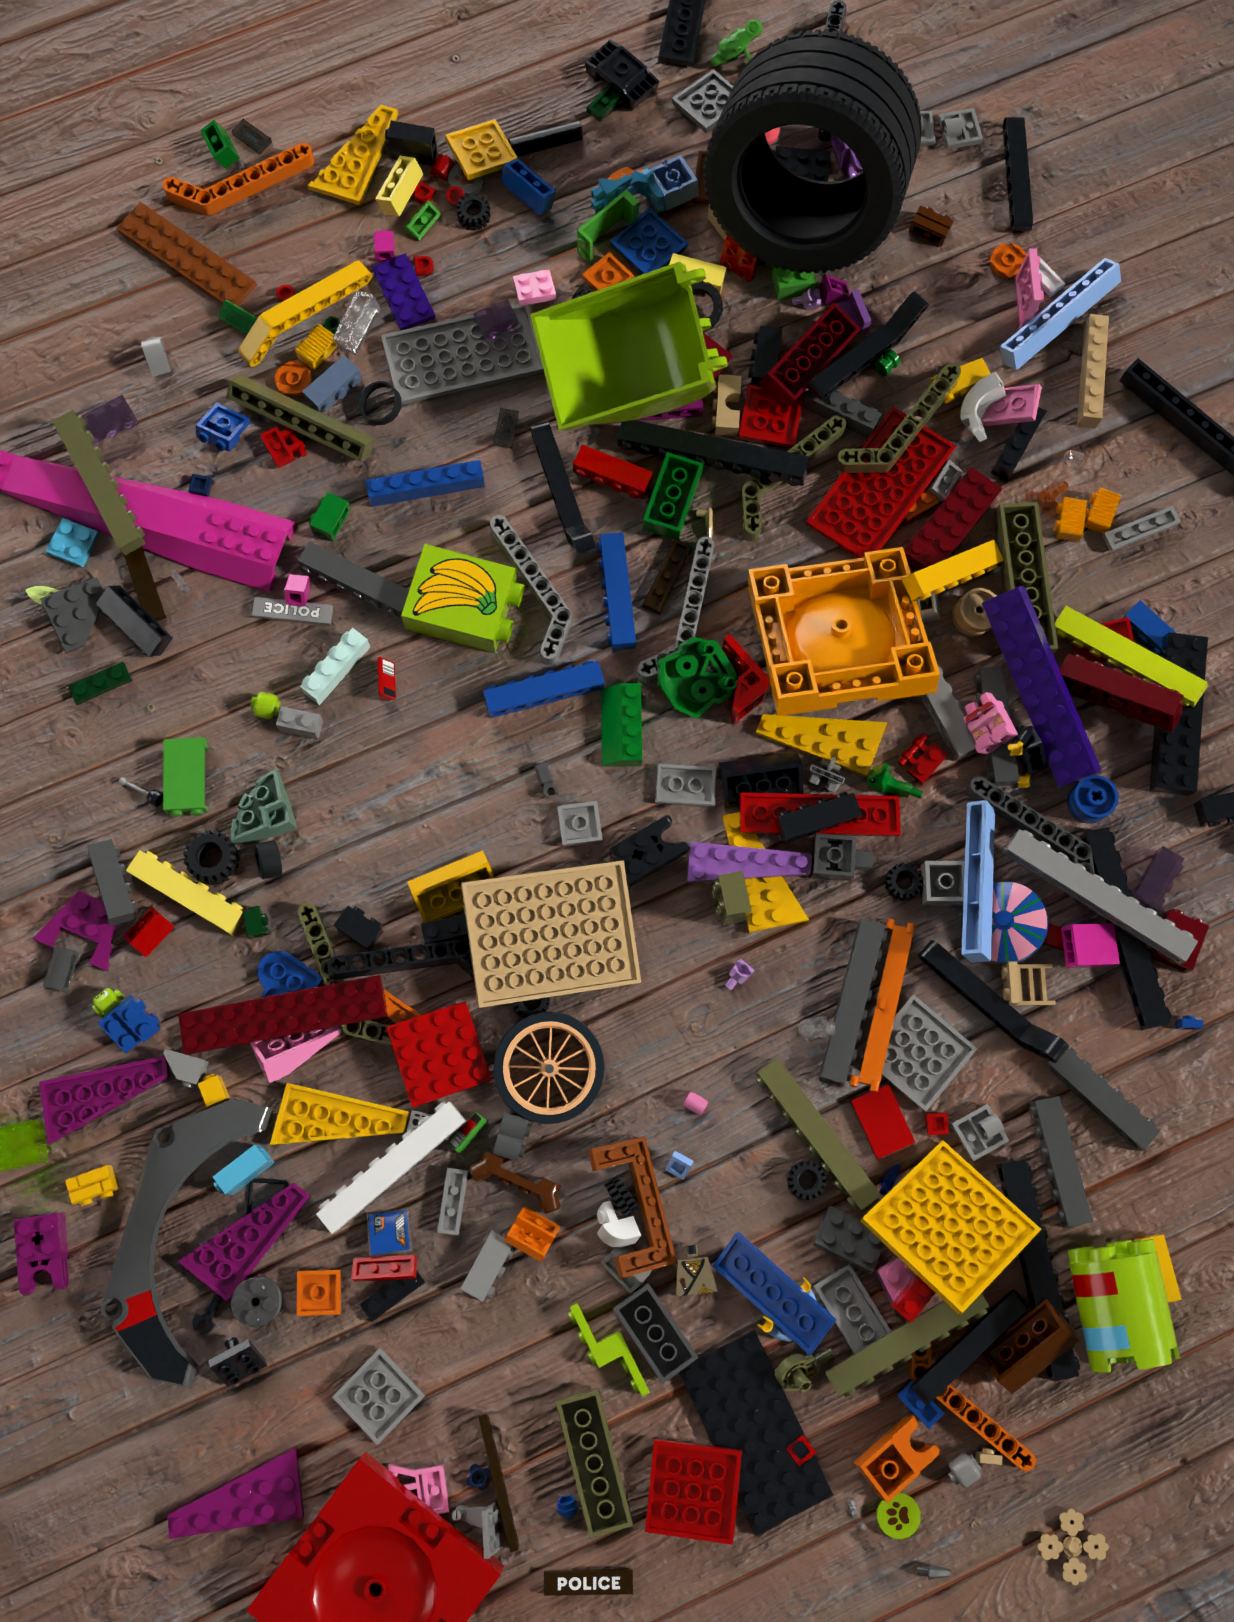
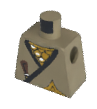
[675,1245,717,1296]

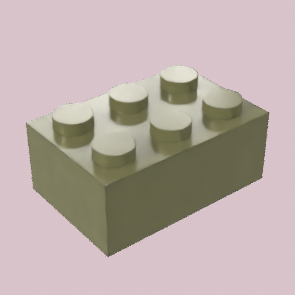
[711,870,752,926]

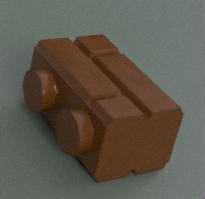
[909,205,954,246]

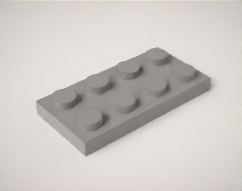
[813,1263,891,1354]

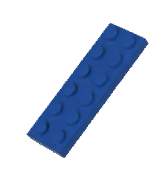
[713,1232,837,1355]

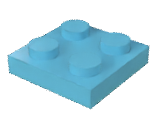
[46,518,100,568]

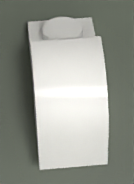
[597,1201,641,1248]

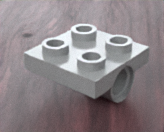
[938,108,983,150]
[950,1104,1009,1161]

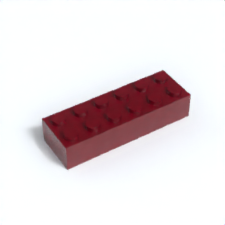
[759,302,861,409]
[904,467,1002,571]
[1060,654,1184,733]

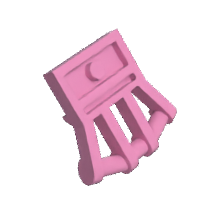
[388,1464,450,1514]

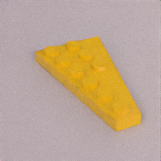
[270,1083,410,1145]

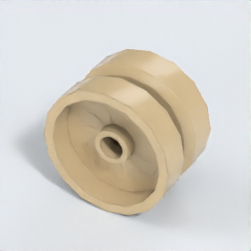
[952,588,997,637]

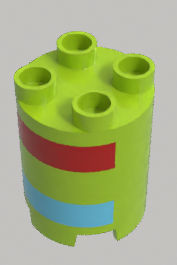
[1067,1239,1180,1373]

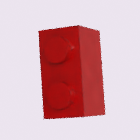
[890,1274,935,1323]

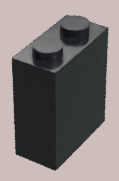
[385,120,437,166]

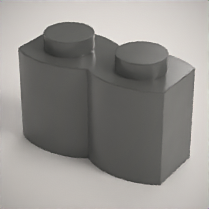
[493,1113,532,1161]

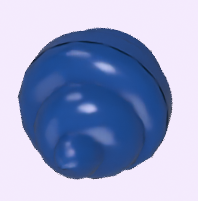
[556,1495,579,1520]

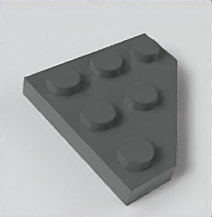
[40,577,104,654]

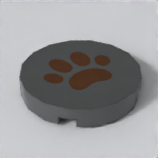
[448,163,485,197]

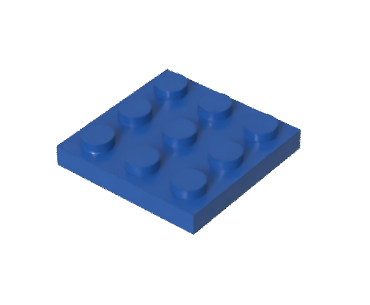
[610,207,688,275]

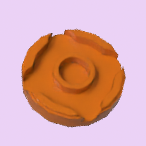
[989,243,1026,279]
[274,361,313,398]

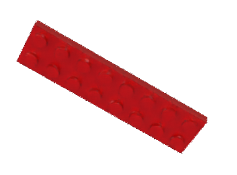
[739,792,901,837]

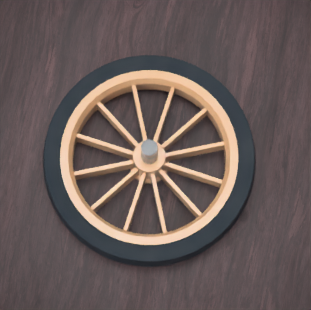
[494,1012,605,1124]

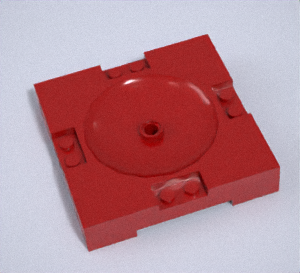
[246,1451,504,1622]

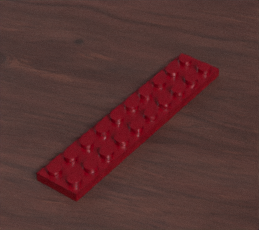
[178,975,388,1055]

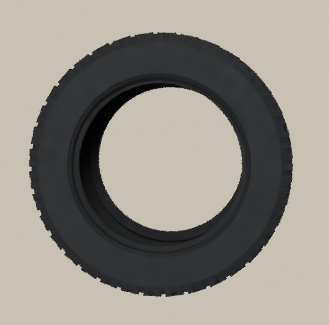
[703,29,922,274]

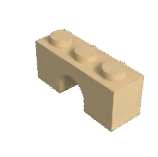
[712,374,741,437]

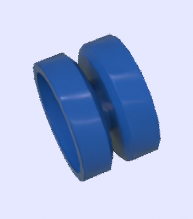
[1067,775,1119,824]

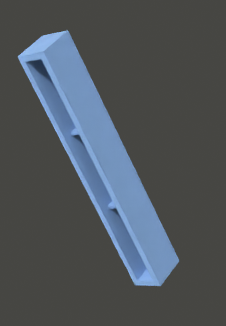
[962,800,995,963]

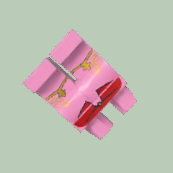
[964,692,1018,755]

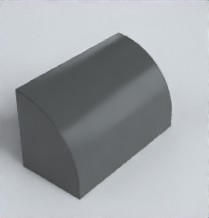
[43,947,79,993]

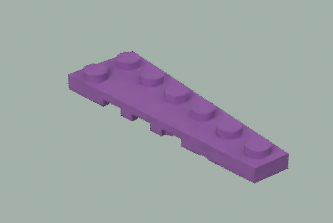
[687,842,812,883]

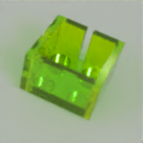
[0,1120,49,1172]

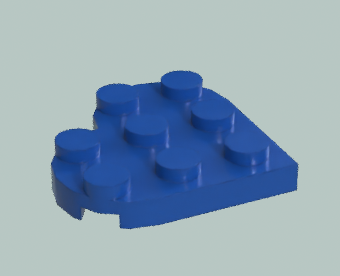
[258,951,323,998]

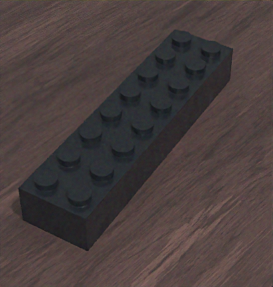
[1149,632,1208,796]

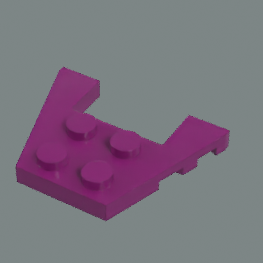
[34,891,115,971]

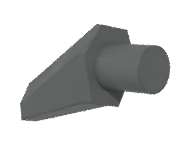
[917,1564,951,1580]

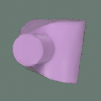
[792,288,821,310]
[725,959,754,990]

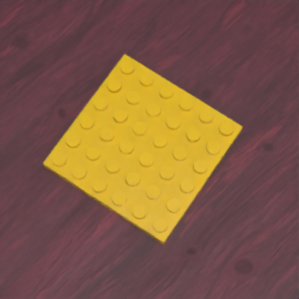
[860,1140,1041,1316]

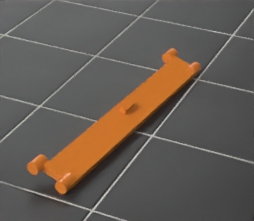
[849,918,915,1092]

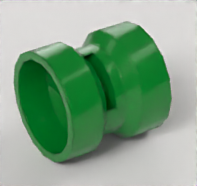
[874,349,900,376]

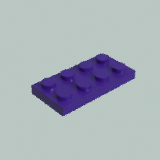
[371,253,435,331]

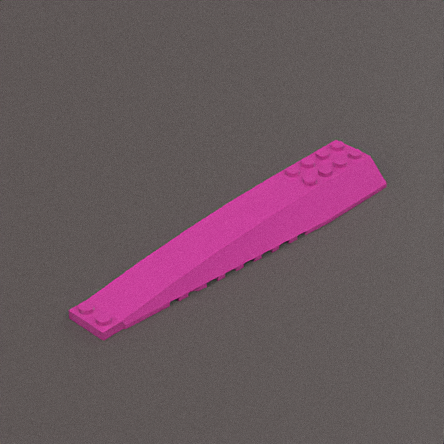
[0,450,297,593]

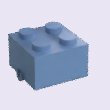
[649,155,699,211]

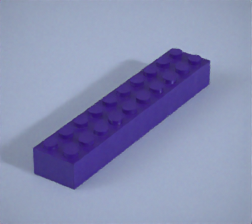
[982,586,1102,787]

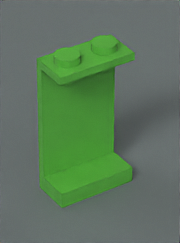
[577,189,639,263]
[163,737,209,817]

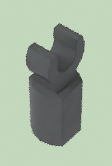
[534,762,558,799]

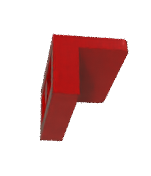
[123,906,174,957]

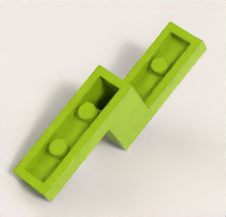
[568,1302,650,1396]

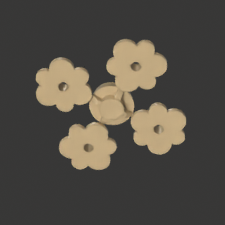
[1037,1509,1109,1585]

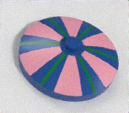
[991,882,1048,964]

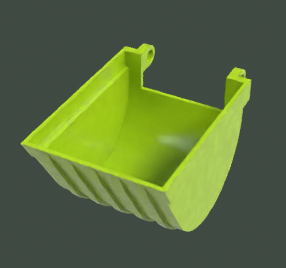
[530,261,728,430]

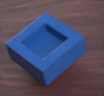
[1175,1016,1203,1030]

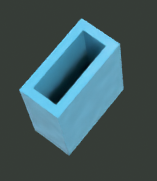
[213,1144,275,1195]

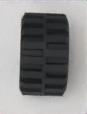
[183,830,240,885]

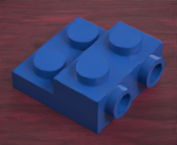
[196,402,250,452]
[98,995,160,1053]

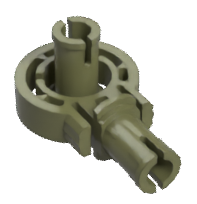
[775,1347,835,1392]

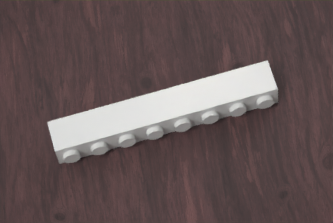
[316,1101,467,1234]

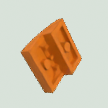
[504,1206,561,1262]

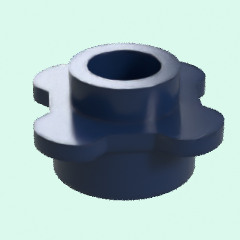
[466,1464,491,1490]

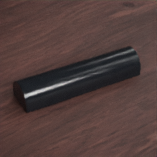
[509,120,583,157]

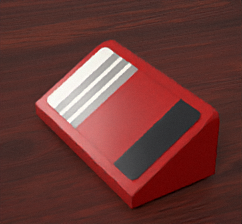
[377,657,396,701]

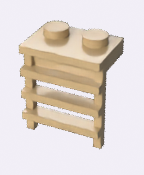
[1001,962,1056,1006]

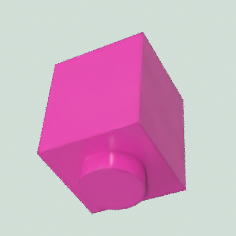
[374,230,395,262]
[284,574,310,606]

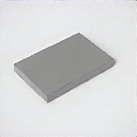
[655,764,717,807]

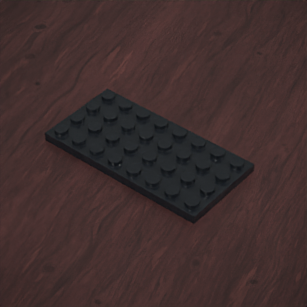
[679,1330,833,1536]

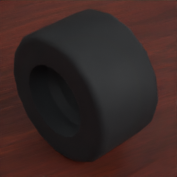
[255,840,282,879]

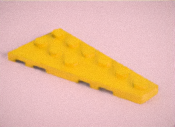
[308,104,398,206]
[755,714,888,777]
[722,812,809,933]

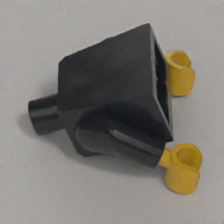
[1008,726,1048,788]

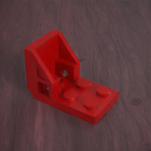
[722,634,769,725]

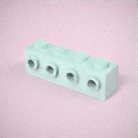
[300,628,370,705]

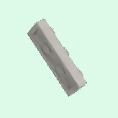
[437,1168,469,1236]

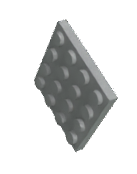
[861,994,977,1112]

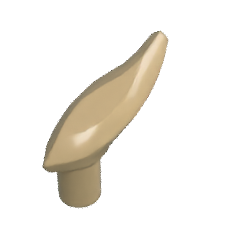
[696,507,713,539]

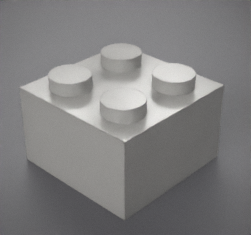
[920,861,965,905]

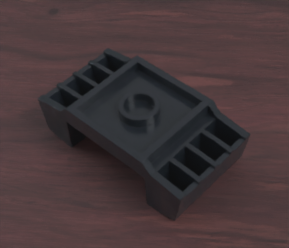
[585,39,660,111]

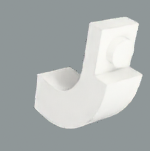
[961,372,1007,442]

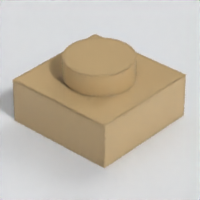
[975,1448,1002,1465]

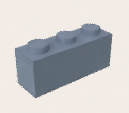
[302,355,362,413]

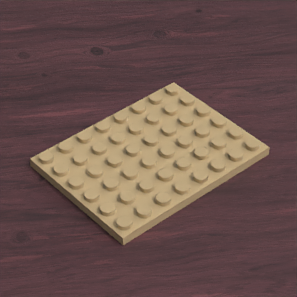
[461,860,641,1008]

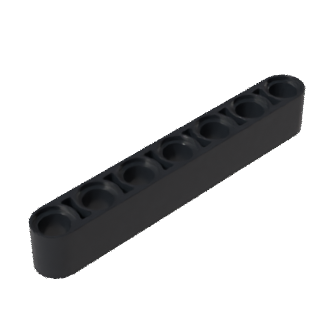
[1003,117,1033,231]
[910,1289,1029,1405]

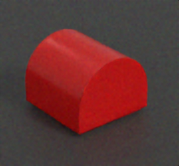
[430,154,455,181]

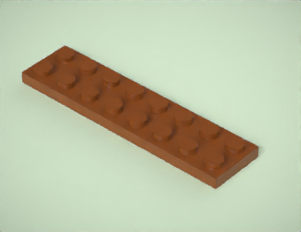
[116,202,257,306]

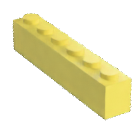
[126,850,244,936]

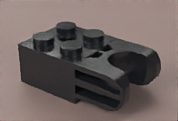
[610,815,690,887]

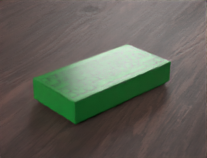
[218,300,258,334]

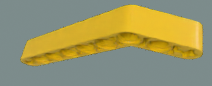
[238,261,373,367]

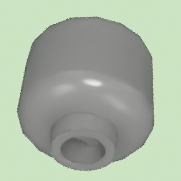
[948,1453,982,1488]

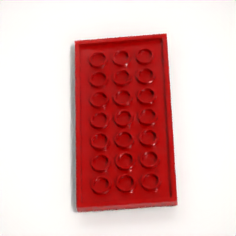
[806,406,956,558]

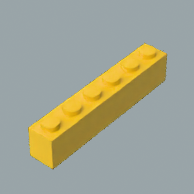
[902,540,1004,601]

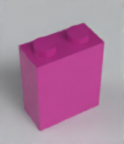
[1061,923,1120,969]

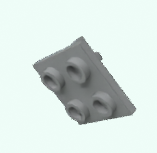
[452,1503,502,1559]

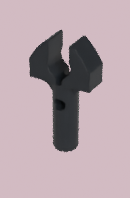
[192,1294,223,1335]

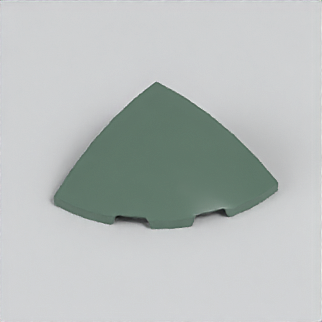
[231,769,297,843]

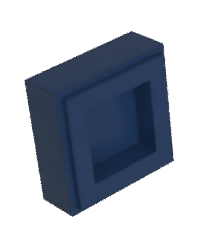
[188,474,213,497]

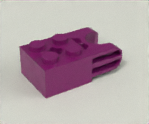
[13,1213,69,1296]

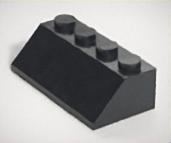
[719,752,803,809]

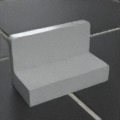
[601,1246,653,1294]

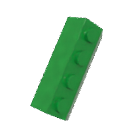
[601,683,642,767]

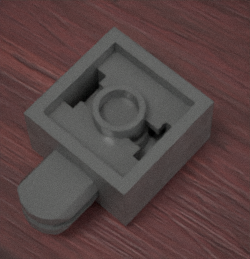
[810,833,874,881]

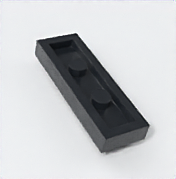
[360,1270,425,1322]

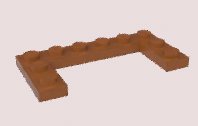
[588,1136,677,1279]

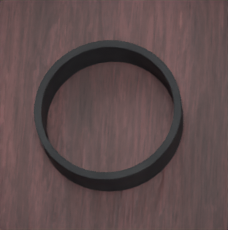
[358,381,402,425]

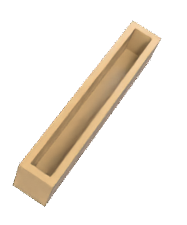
[1077,314,1109,429]

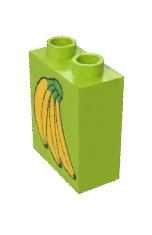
[401,544,525,653]

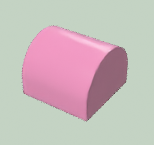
[682,1091,708,1116]

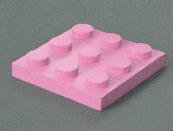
[1015,248,1044,329]

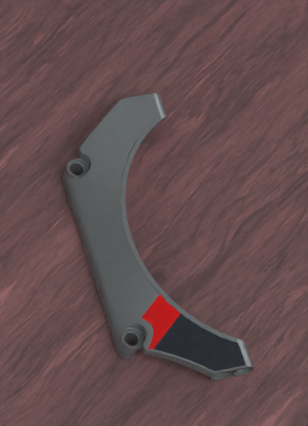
[101,1098,272,1388]

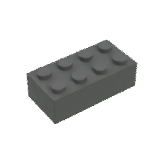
[613,1282,698,1384]

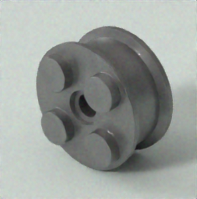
[231,1276,282,1327]

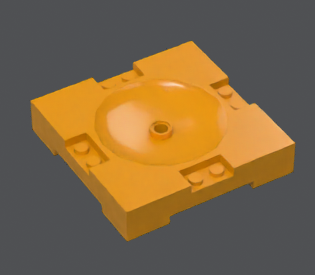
[748,547,940,716]

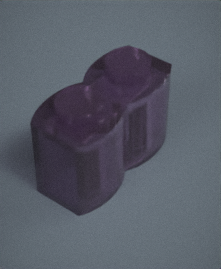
[473,299,518,339]

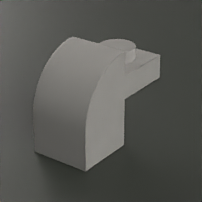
[141,336,171,377]

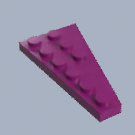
[39,1056,170,1145]

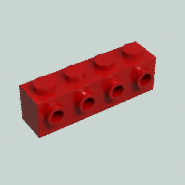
[573,444,653,500]

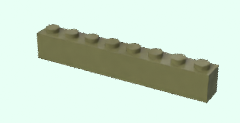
[226,375,375,462]
[52,410,146,555]
[756,1058,881,1211]
[825,1293,989,1398]

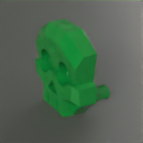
[658,637,737,719]

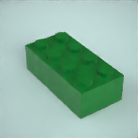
[642,452,704,540]

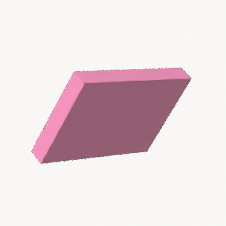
[982,384,1042,426]

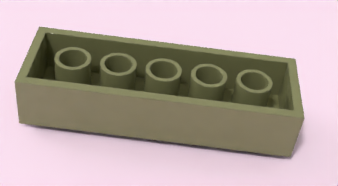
[556,1387,633,1539]

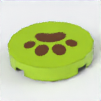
[876,1492,921,1539]

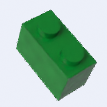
[200,120,240,169]
[309,492,351,541]

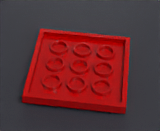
[386,1001,492,1108]
[645,1438,742,1545]

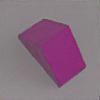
[819,274,851,306]

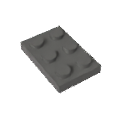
[813,1206,884,1274]

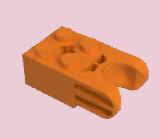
[853,1415,940,1503]

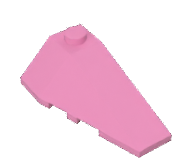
[250,1026,342,1083]

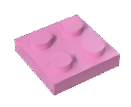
[513,270,557,306]

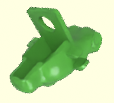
[711,19,763,67]

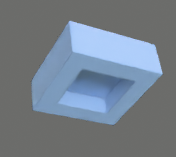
[665,1151,693,1180]

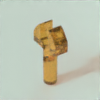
[1037,481,1068,510]

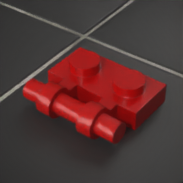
[260,425,307,469]
[897,733,948,785]

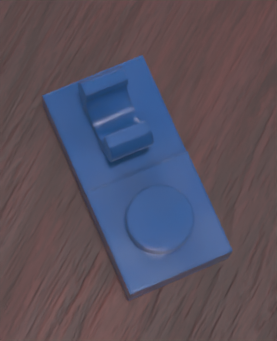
[897,1380,944,1429]

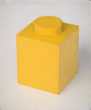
[198,1074,231,1108]

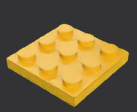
[445,119,518,180]

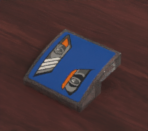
[367,1208,413,1257]

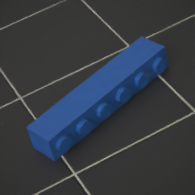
[366,460,485,507]
[597,532,636,651]
[483,661,605,718]

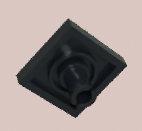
[208,1337,267,1387]

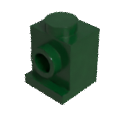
[243,906,271,939]

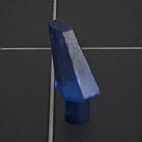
[879,1164,901,1196]

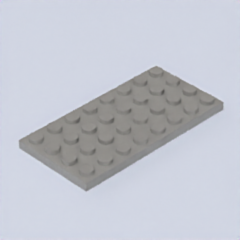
[381,304,544,405]

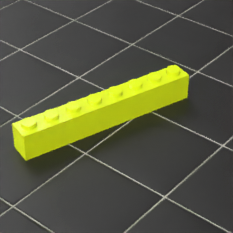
[1055,606,1207,707]

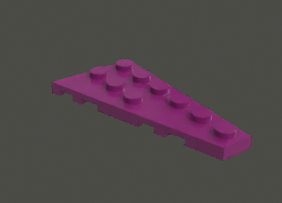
[178,1183,311,1302]
[167,1447,304,1539]

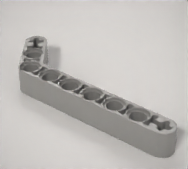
[490,515,572,665]
[637,536,714,683]

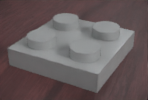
[557,801,603,847]

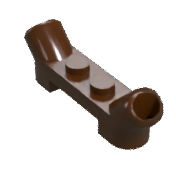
[469,1151,561,1214]

